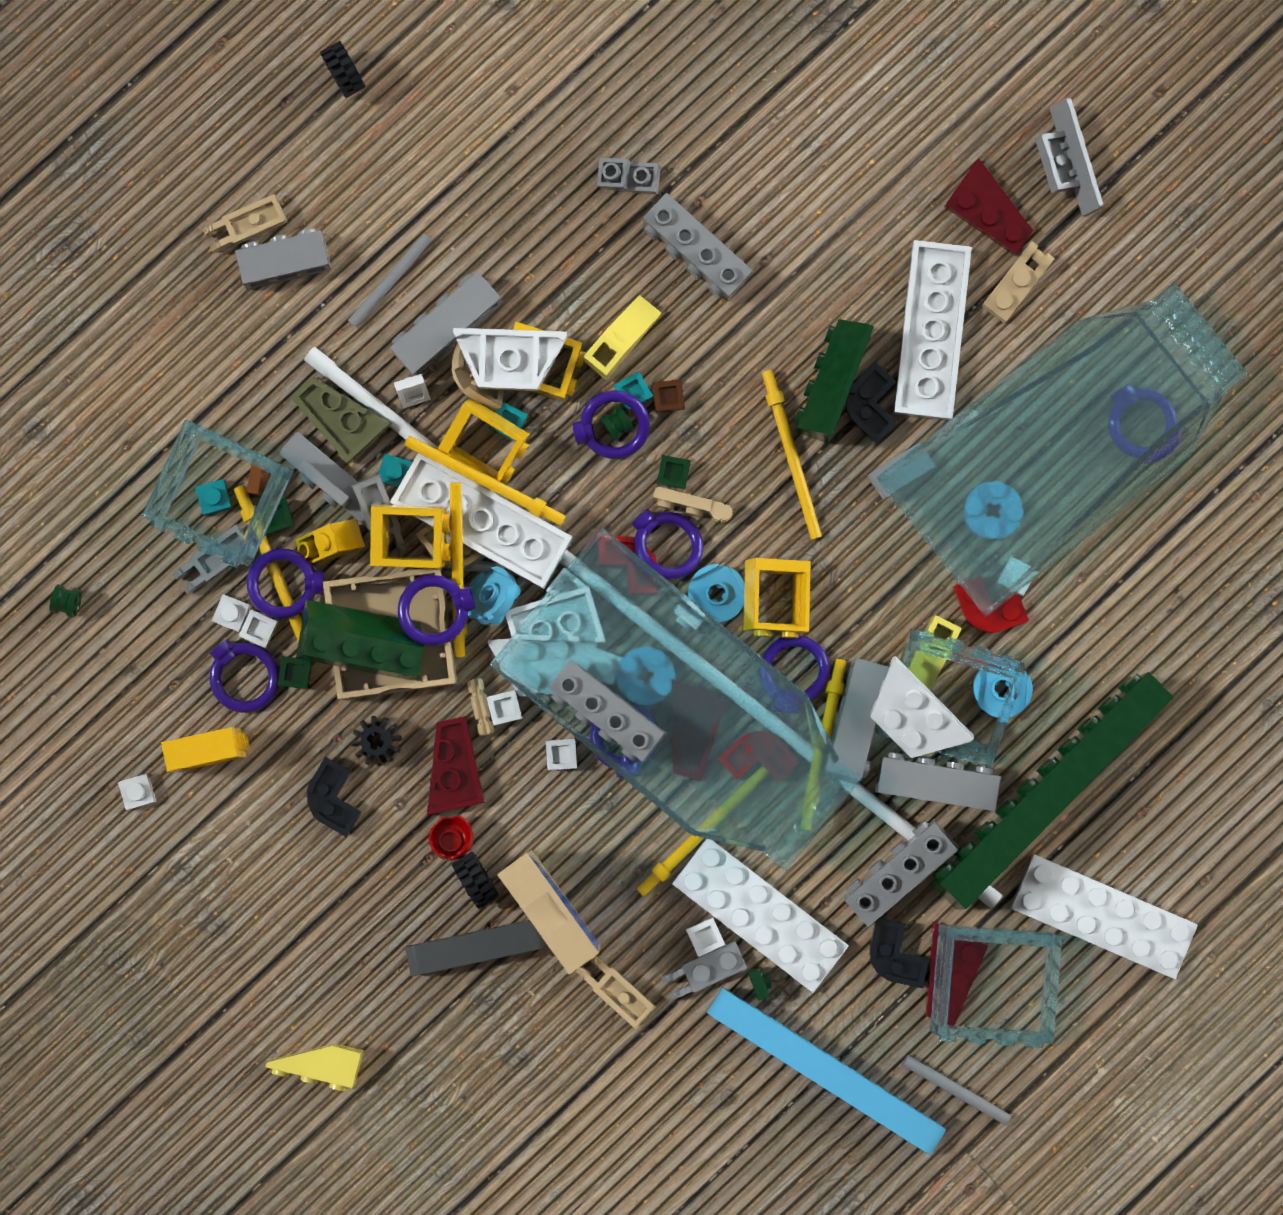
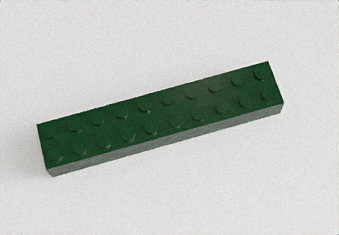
[931,672,1174,910]

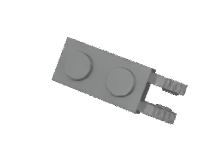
[351,474,407,557]
[173,524,255,594]
[661,941,747,1000]

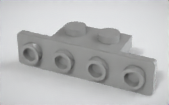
[1035,97,1103,216]
[279,432,367,527]

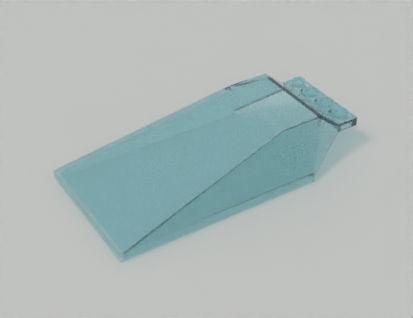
[876,282,1248,617]
[489,526,862,871]

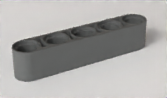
[405,920,549,976]

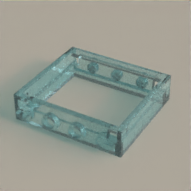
[142,420,294,568]
[878,629,1025,768]
[930,924,1062,1048]

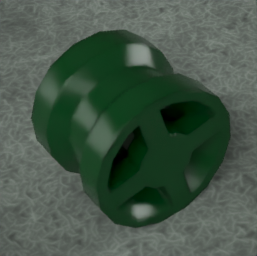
[599,405,634,442]
[49,584,82,618]

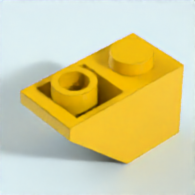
[295,519,365,565]

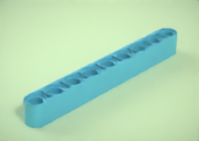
[707,987,947,1155]

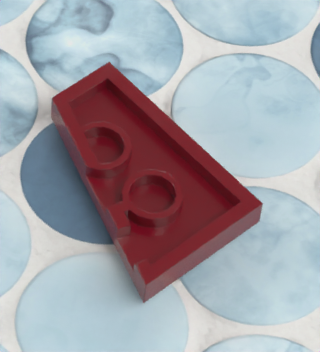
[427,716,485,815]
[925,921,988,1028]

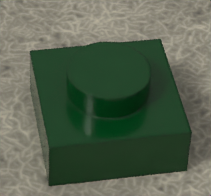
[656,455,691,490]
[257,498,295,535]
[278,656,312,690]
[747,967,773,1001]

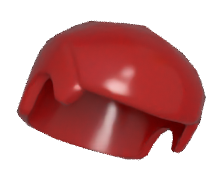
[428,815,474,861]

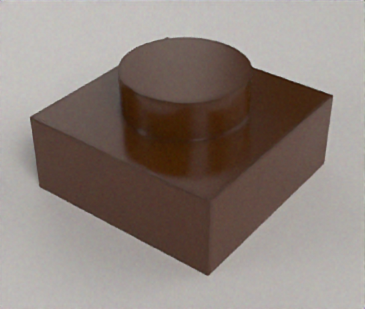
[652,379,685,413]

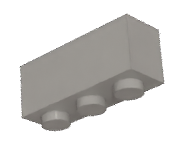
[235,228,332,290]

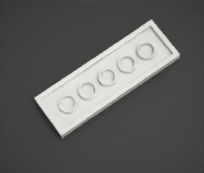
[893,240,972,420]
[390,453,573,589]
[672,837,849,993]
[1010,854,1198,979]

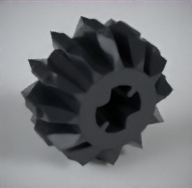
[351,716,402,766]

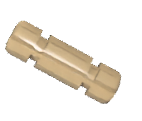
[467,678,495,736]

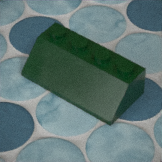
[793,319,874,444]
[296,600,424,680]

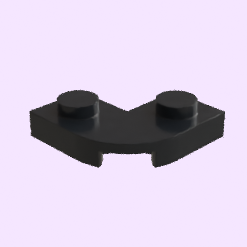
[846,362,897,445]
[306,756,362,837]
[869,918,929,988]

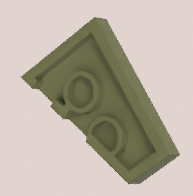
[291,377,392,463]

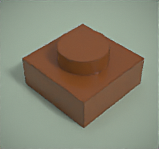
[246,463,270,497]

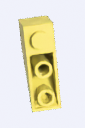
[584,295,662,381]
[907,615,962,690]
[265,1043,364,1091]

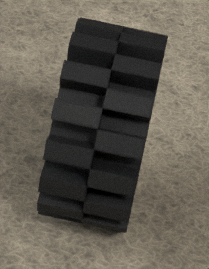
[320,41,366,98]
[452,852,500,909]

